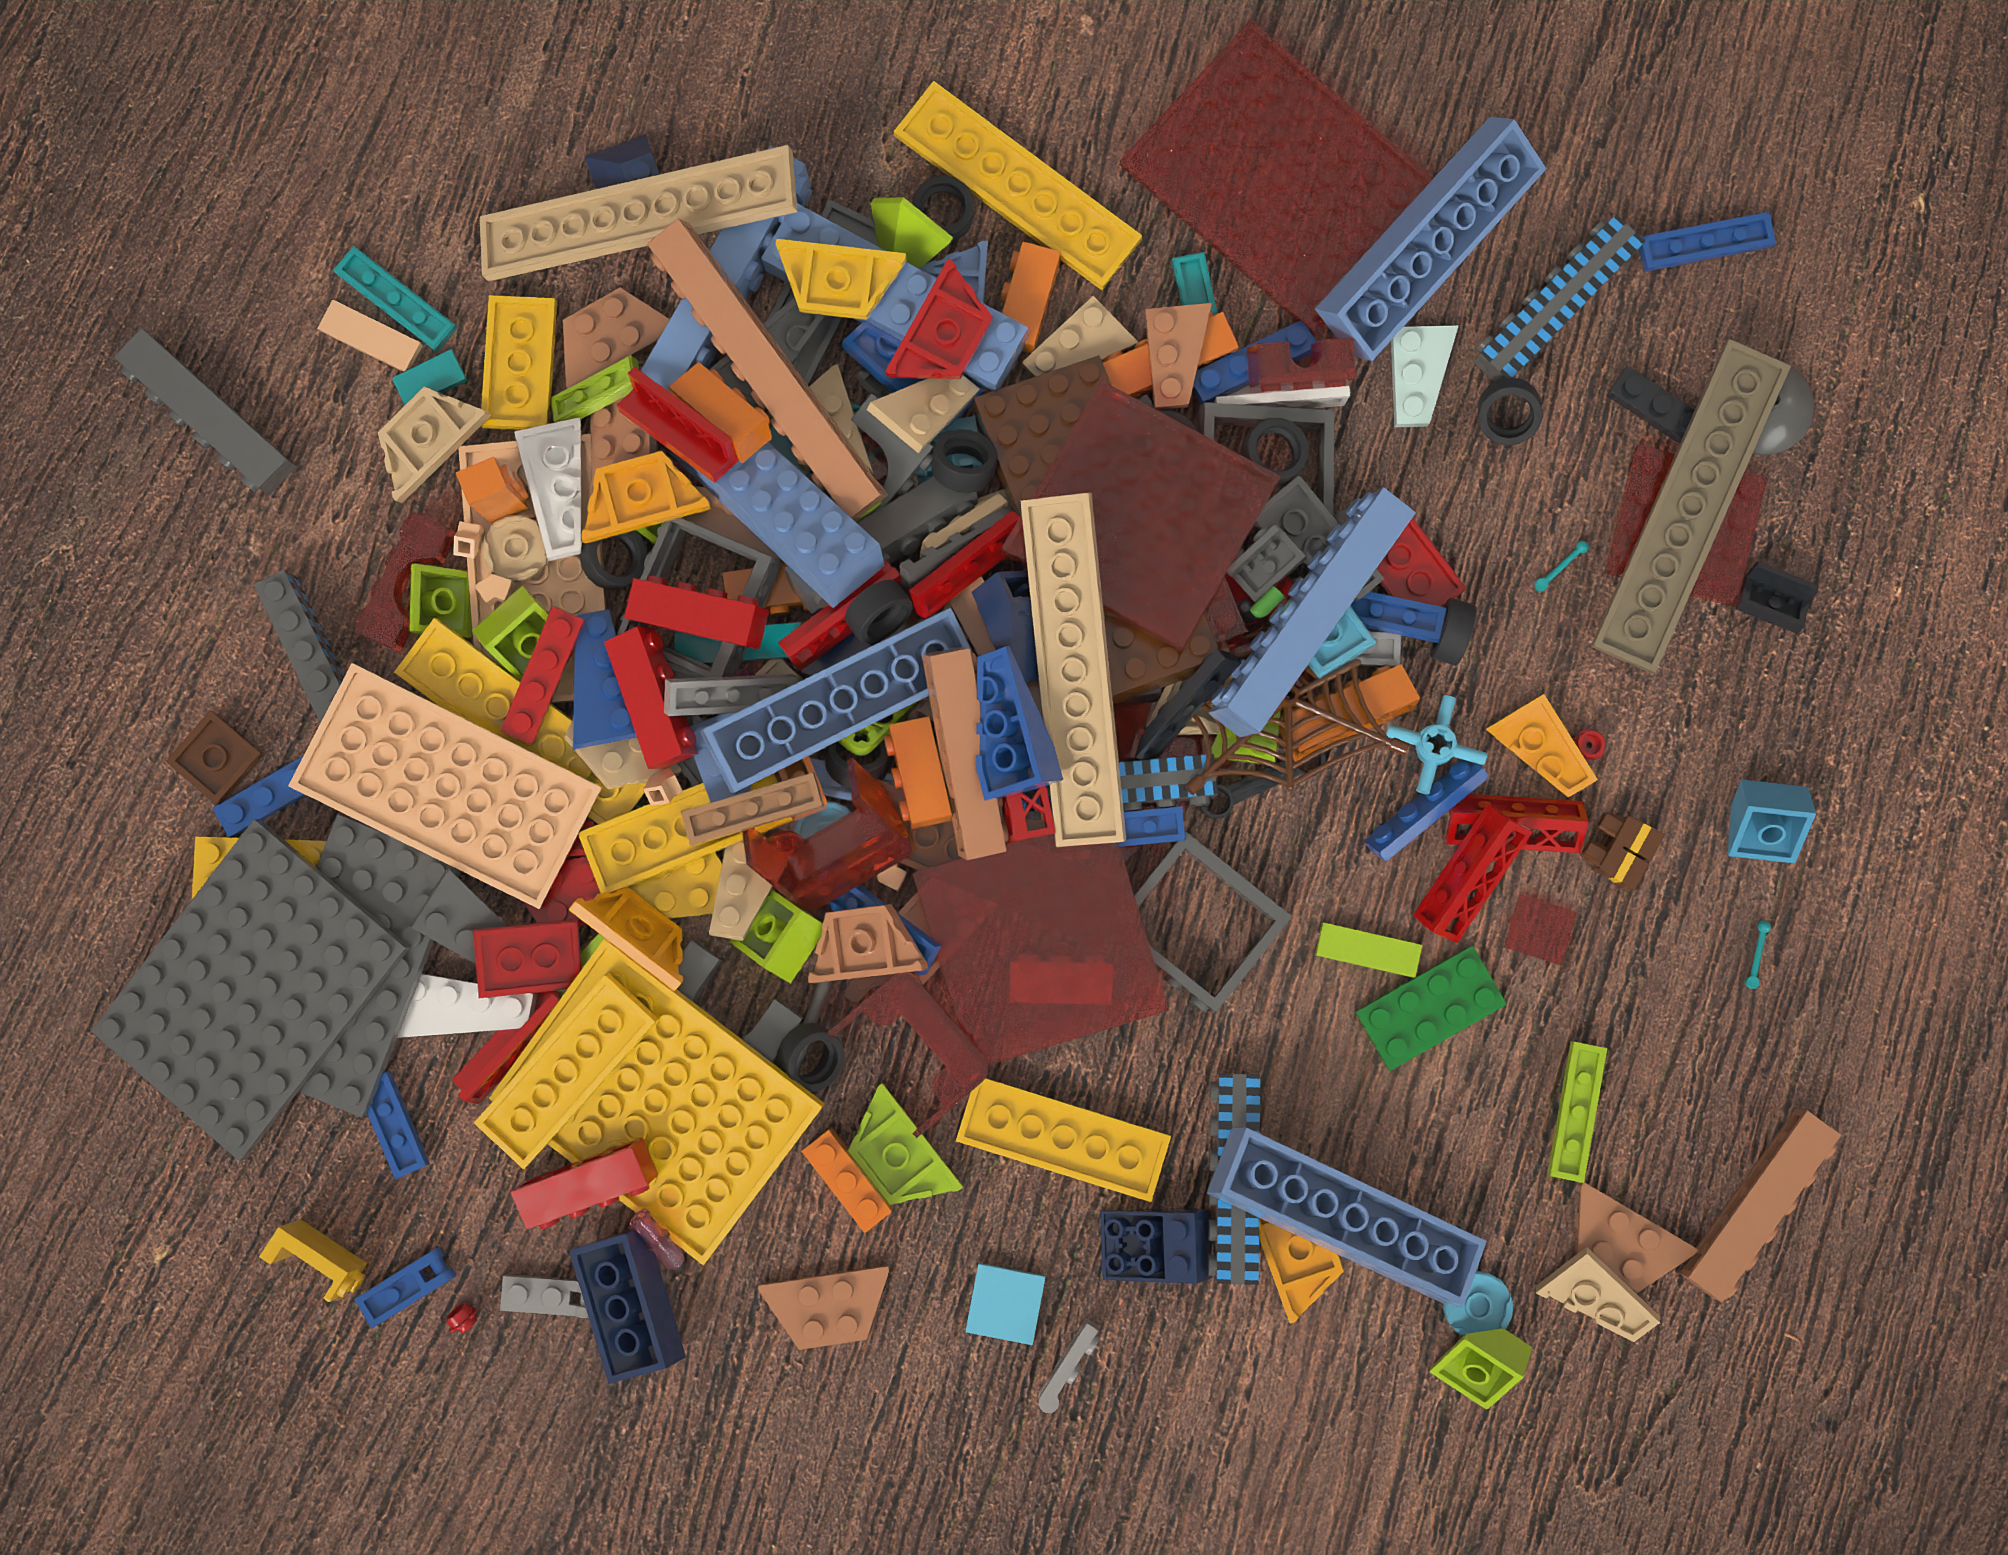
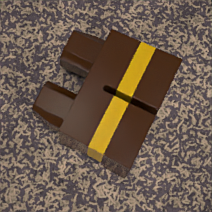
[1580,812,1665,891]

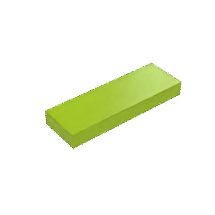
[551,355,639,423]
[1315,922,1422,978]

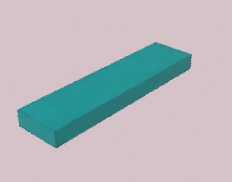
[333,245,458,353]
[675,622,803,666]

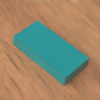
[1171,252,1218,315]
[392,350,468,405]

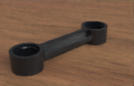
[1199,753,1325,819]

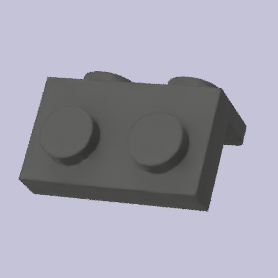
[1225,524,1308,603]

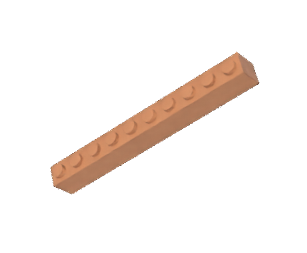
[647,218,888,520]

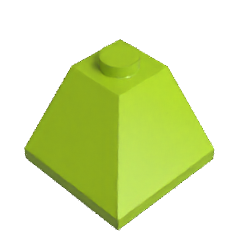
[871,197,953,269]
[1429,1328,1532,1410]

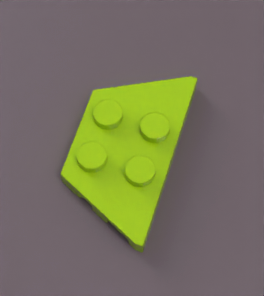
[848,1083,963,1205]

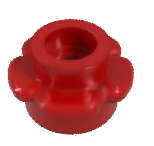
[1573,729,1605,762]
[445,1301,477,1334]

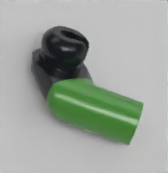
[1235,586,1285,624]

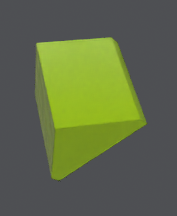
[410,563,473,638]

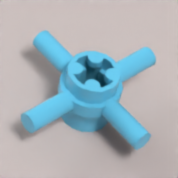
[1386,695,1488,794]

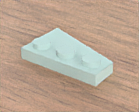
[1391,325,1459,427]

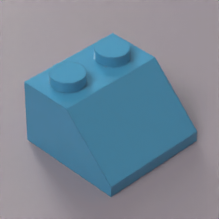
[1727,780,1816,864]

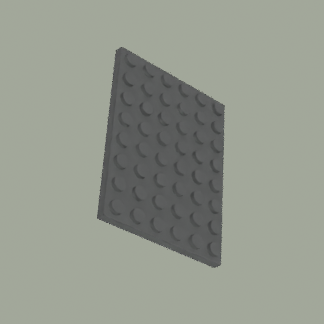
[91,819,410,1161]

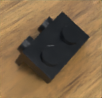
[1736,562,1819,634]

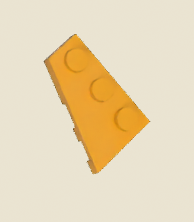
[1485,694,1598,797]

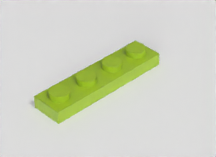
[1547,1041,1607,1183]

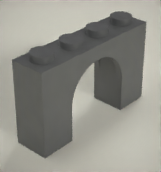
[806,393,936,523]
[677,940,805,1063]

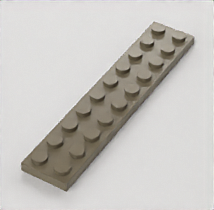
[1590,339,1791,673]

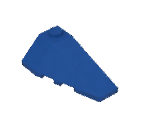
[976,646,1063,801]

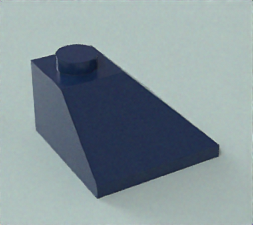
[584,135,660,189]

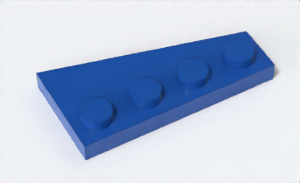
[841,321,985,435]
[572,609,637,750]

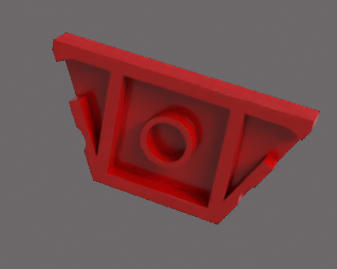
[885,259,993,379]
[523,857,615,927]

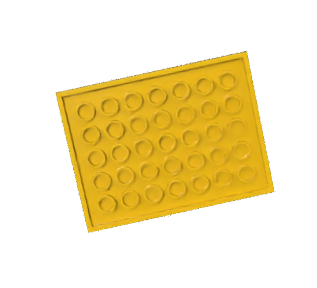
[489,938,825,1265]

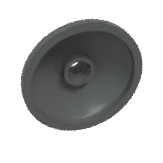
[1753,358,1814,455]

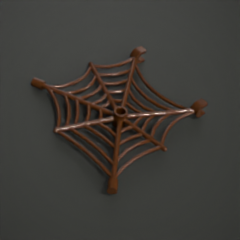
[1181,576,1410,795]

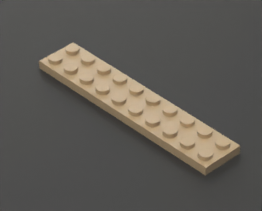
[480,145,797,281]
[1021,493,1127,847]

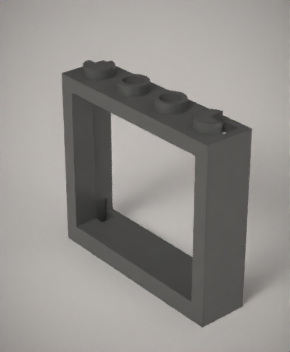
[1195,402,1334,536]
[617,518,784,677]
[1109,832,1292,1013]

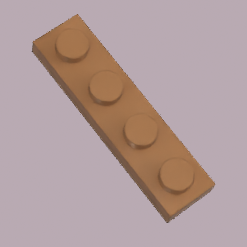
[681,773,824,846]

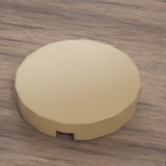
[482,515,548,582]

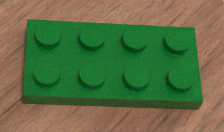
[1354,945,1507,1071]

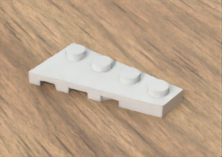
[514,417,581,561]
[397,974,538,1038]

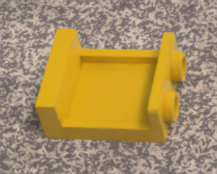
[259,1219,368,1302]

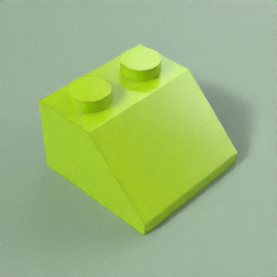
[472,585,549,681]
[729,889,823,984]

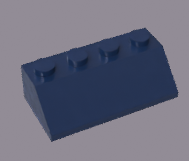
[569,1225,686,1384]

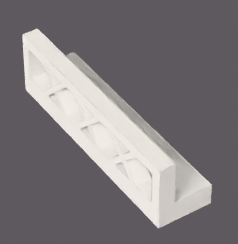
[1214,370,1350,409]

